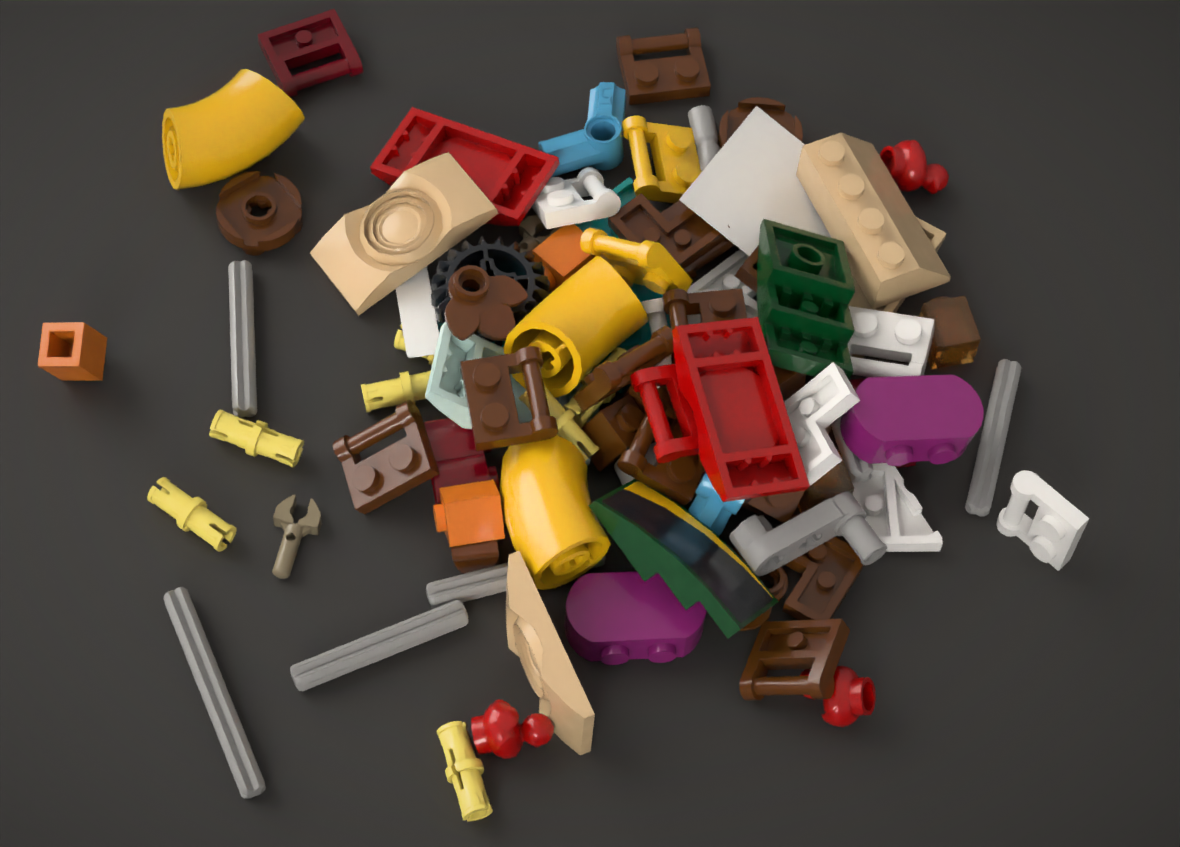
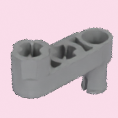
[729,491,887,576]

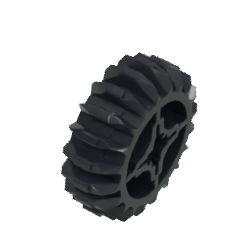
[431,236,550,347]

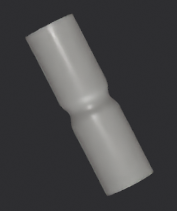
[688,105,721,172]

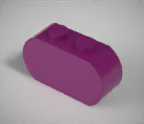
[840,375,984,466]
[564,571,707,665]

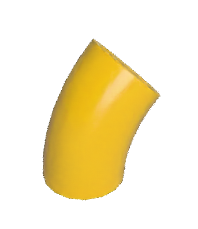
[162,69,305,190]
[503,256,649,398]
[500,435,611,590]

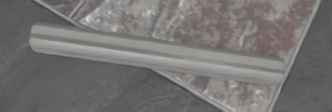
[163,587,266,799]

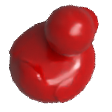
[879,140,949,194]
[799,665,876,727]
[471,699,554,759]

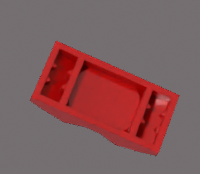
[370,107,560,226]
[672,317,810,502]

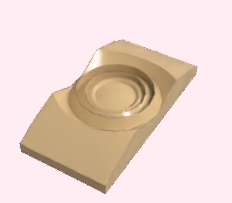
[310,152,499,316]
[506,551,595,755]

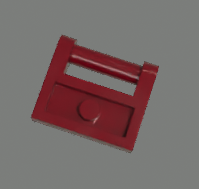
[258,9,363,98]

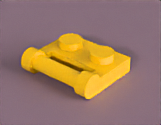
[621,115,701,203]
[580,228,693,294]

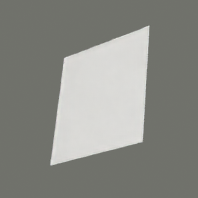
[679,106,832,256]

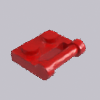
[629,364,699,463]

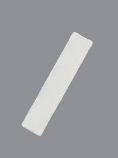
[396,266,439,358]

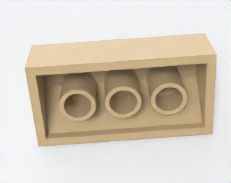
[796,133,951,310]

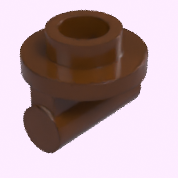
[451,540,499,574]

